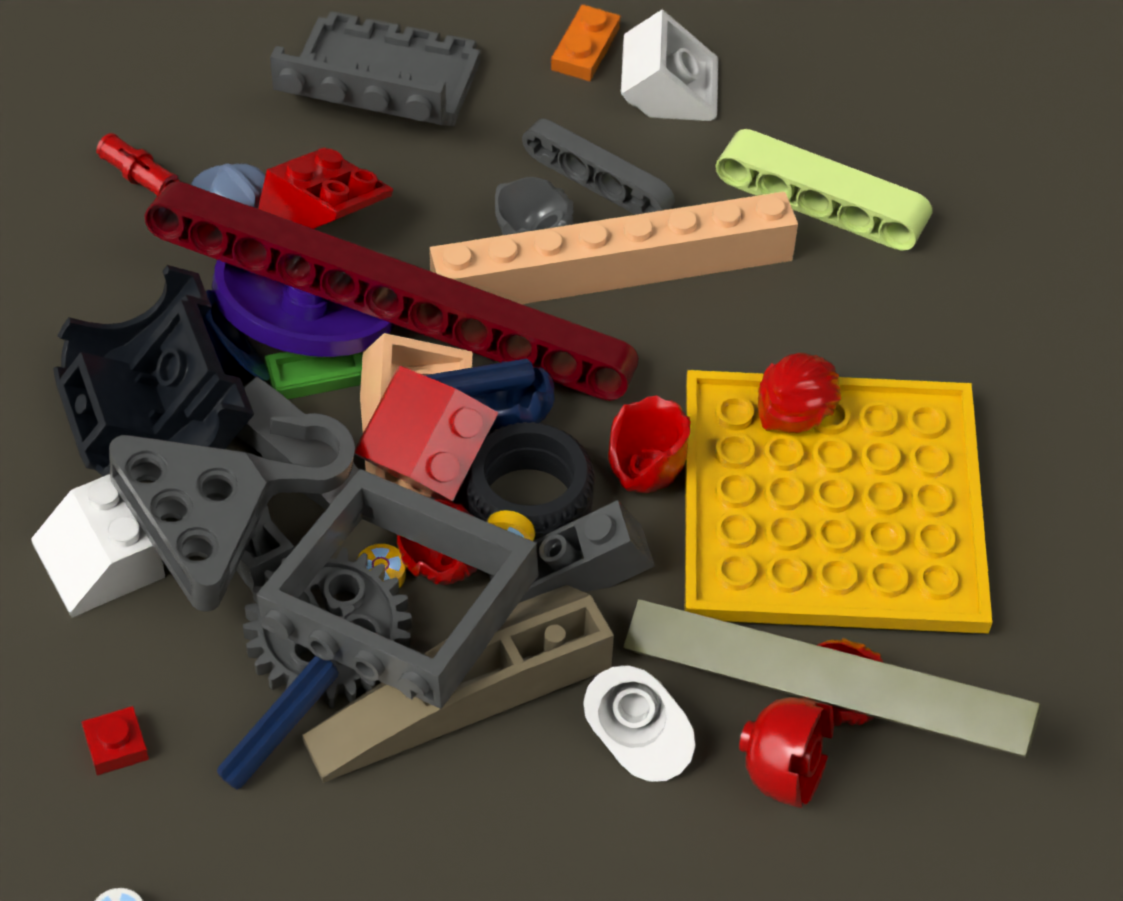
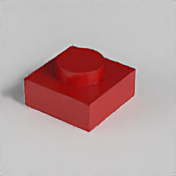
[81,706,149,776]

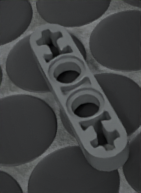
[522,119,675,215]

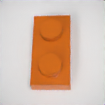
[551,4,621,81]

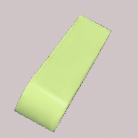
[716,129,932,251]

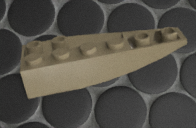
[303,585,614,783]

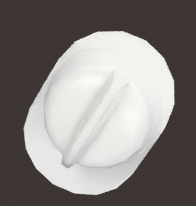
[583,665,695,782]

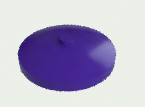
[212,260,395,357]

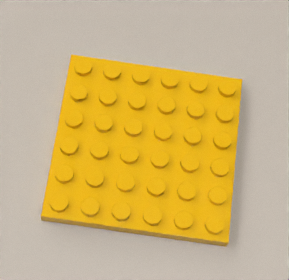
[684,370,992,634]

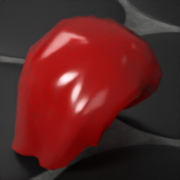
[608,395,691,493]

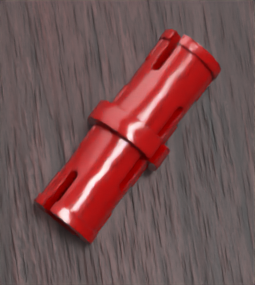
[96,133,180,196]

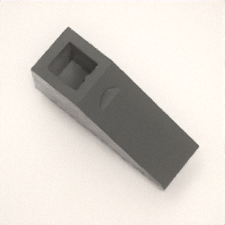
[489,500,655,603]

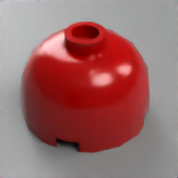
[739,697,834,808]

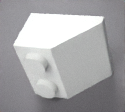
[621,9,718,121]
[31,474,165,618]

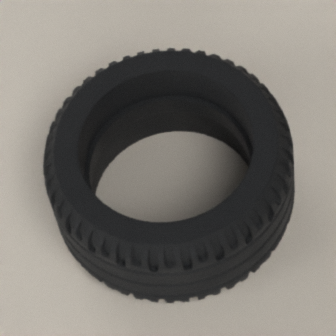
[464,422,594,540]

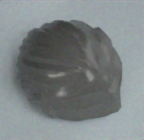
[495,177,574,235]

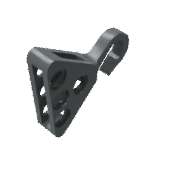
[109,413,355,612]

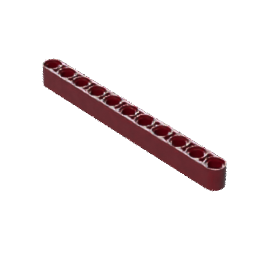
[144,181,639,401]

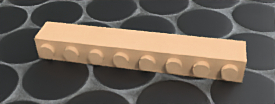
[430,191,798,304]

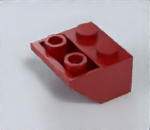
[258,147,394,229]

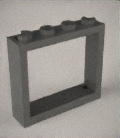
[256,469,538,709]

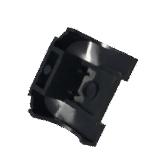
[53,265,254,482]

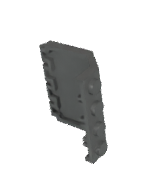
[270,11,480,126]

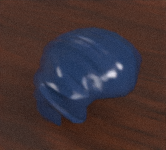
[471,361,555,432]

